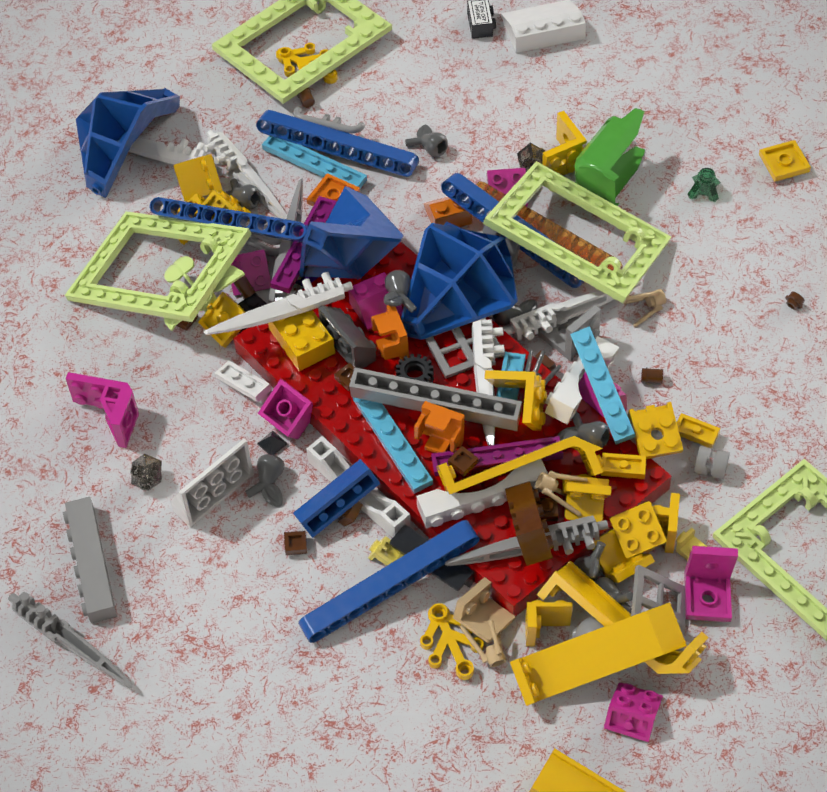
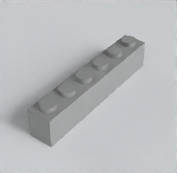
[63,496,117,624]

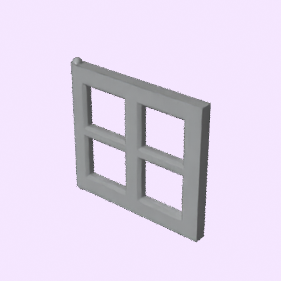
[425,320,505,379]
[631,565,686,651]

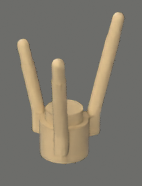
[623,289,666,327]
[535,471,588,516]
[460,619,507,667]

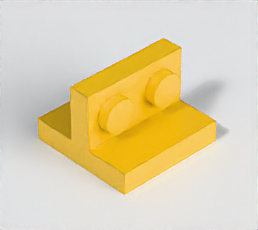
[653,493,680,553]

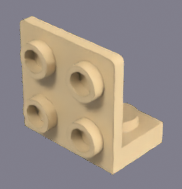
[453,577,515,643]

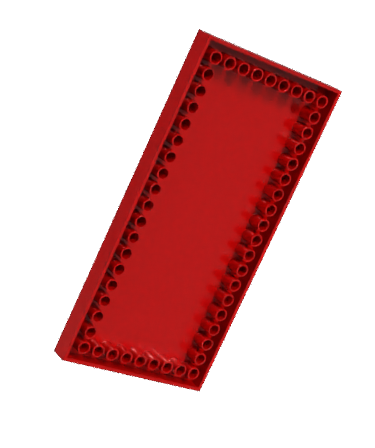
[233,242,672,617]

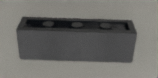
[390,524,475,591]

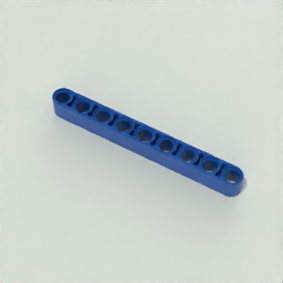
[256,110,419,177]
[441,173,584,288]
[150,197,308,243]
[298,520,480,643]

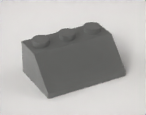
[318,306,377,369]

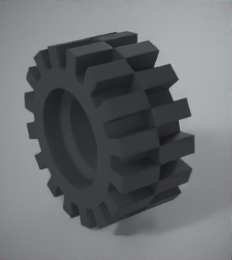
[396,354,434,383]

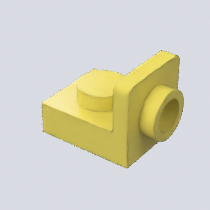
[676,528,707,561]
[368,536,404,566]

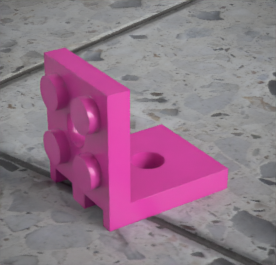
[684,546,738,622]

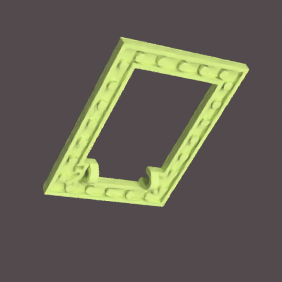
[212,0,392,104]
[483,161,671,303]
[65,211,251,322]
[713,459,827,641]

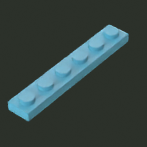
[262,136,367,189]
[570,326,636,445]
[353,397,433,494]

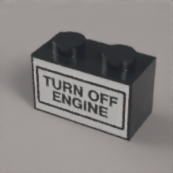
[467,0,496,39]

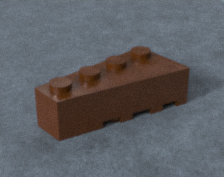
[505,481,554,566]

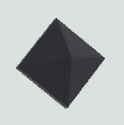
[257,431,287,455]

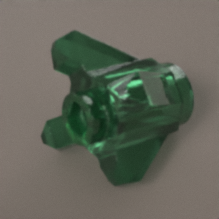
[687,168,721,202]

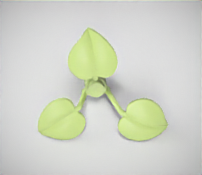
[164,256,245,331]

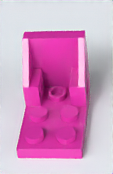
[65,372,139,448]

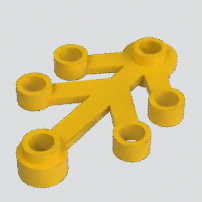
[276,43,338,84]
[420,603,484,680]

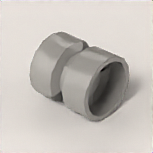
[694,446,730,480]

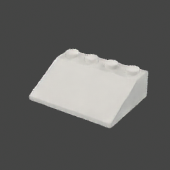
[501,0,586,53]
[170,438,254,528]

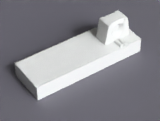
[215,360,272,404]

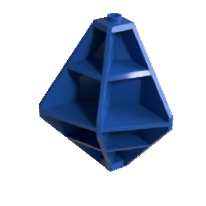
[76,88,180,198]
[299,186,404,280]
[401,223,518,340]

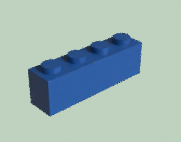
[293,459,381,538]

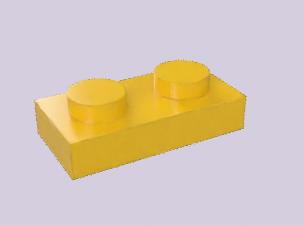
[677,413,721,448]
[601,453,646,479]

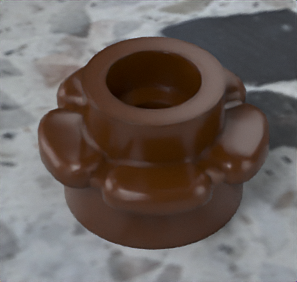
[785,292,805,310]

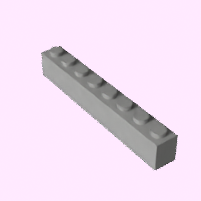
[349,368,522,431]

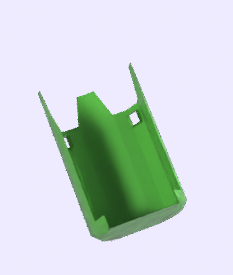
[574,108,645,206]

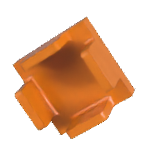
[306,173,360,206]
[371,305,409,361]
[414,401,465,453]

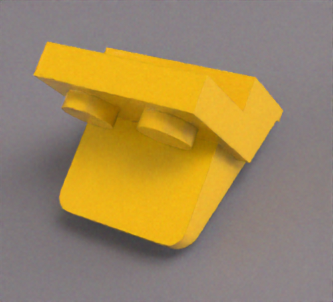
[562,474,611,522]

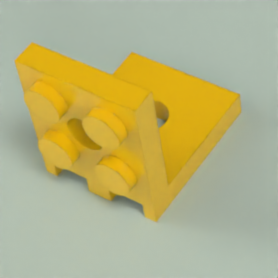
[542,110,587,176]
[484,370,547,431]
[627,402,684,459]

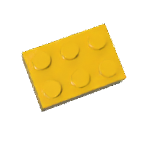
[268,310,335,371]

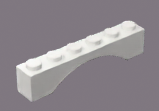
[545,336,619,424]
[306,436,411,538]
[416,459,548,528]

